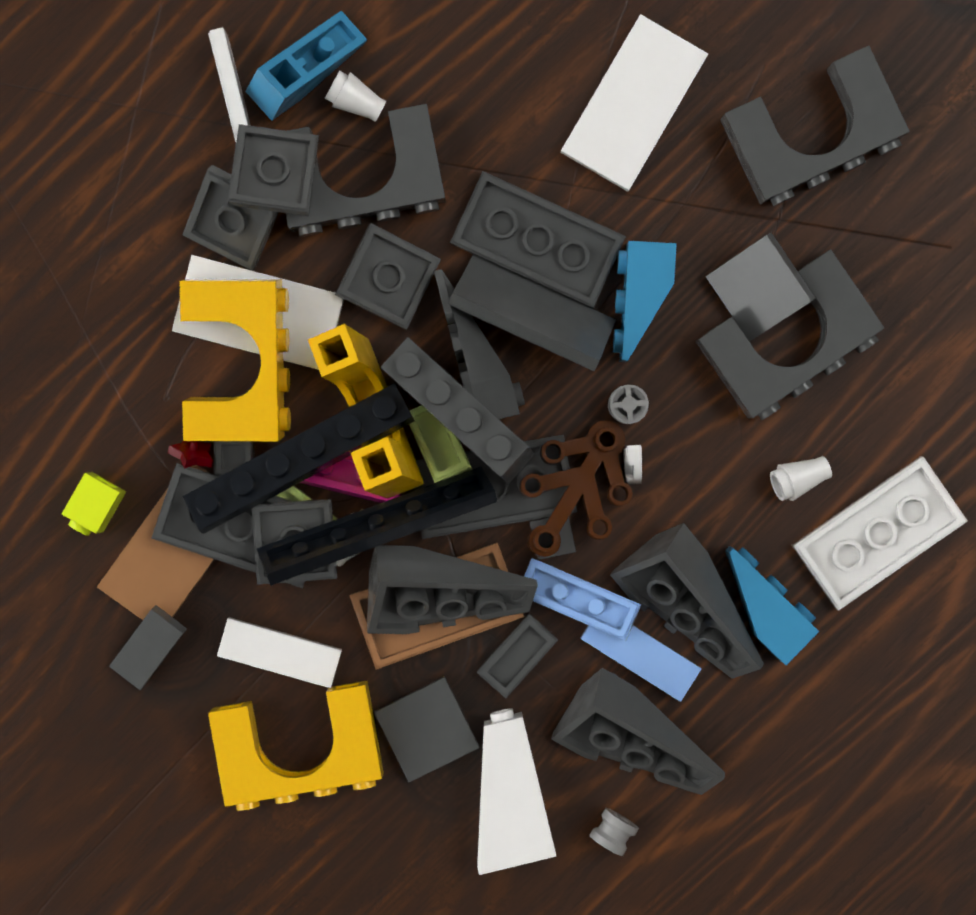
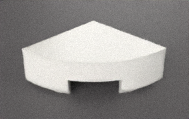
[623,445,642,485]

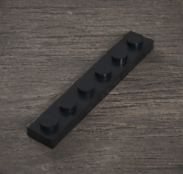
[182,383,415,534]
[256,467,497,586]

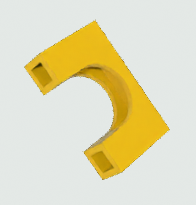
[180,279,291,442]
[308,324,424,498]
[208,681,384,811]

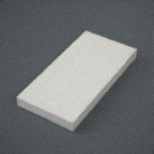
[560,14,708,192]
[172,255,344,370]
[792,456,968,611]

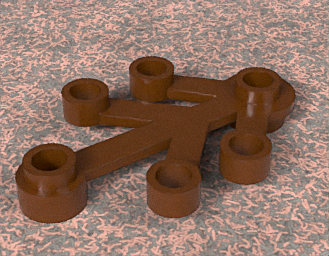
[519,420,632,557]

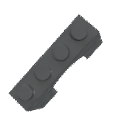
[720,45,910,206]
[286,104,446,237]
[695,249,884,420]
[381,337,535,484]

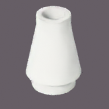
[325,70,386,122]
[770,456,832,501]

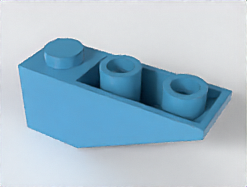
[613,241,677,362]
[725,546,819,665]

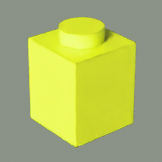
[62,472,127,536]

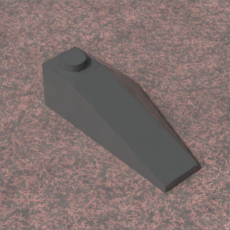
[434,269,525,420]
[610,523,764,679]
[367,545,538,634]
[551,668,725,795]

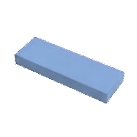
[524,558,641,641]
[580,625,701,702]

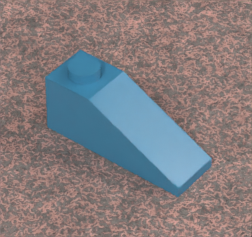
[245,11,367,121]

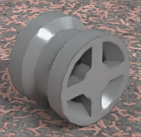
[608,384,649,424]
[589,808,639,856]

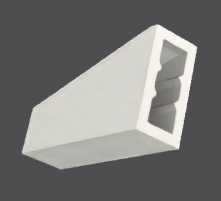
[477,708,556,875]

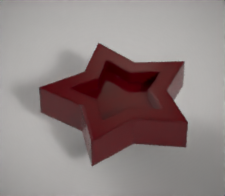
[167,441,213,469]

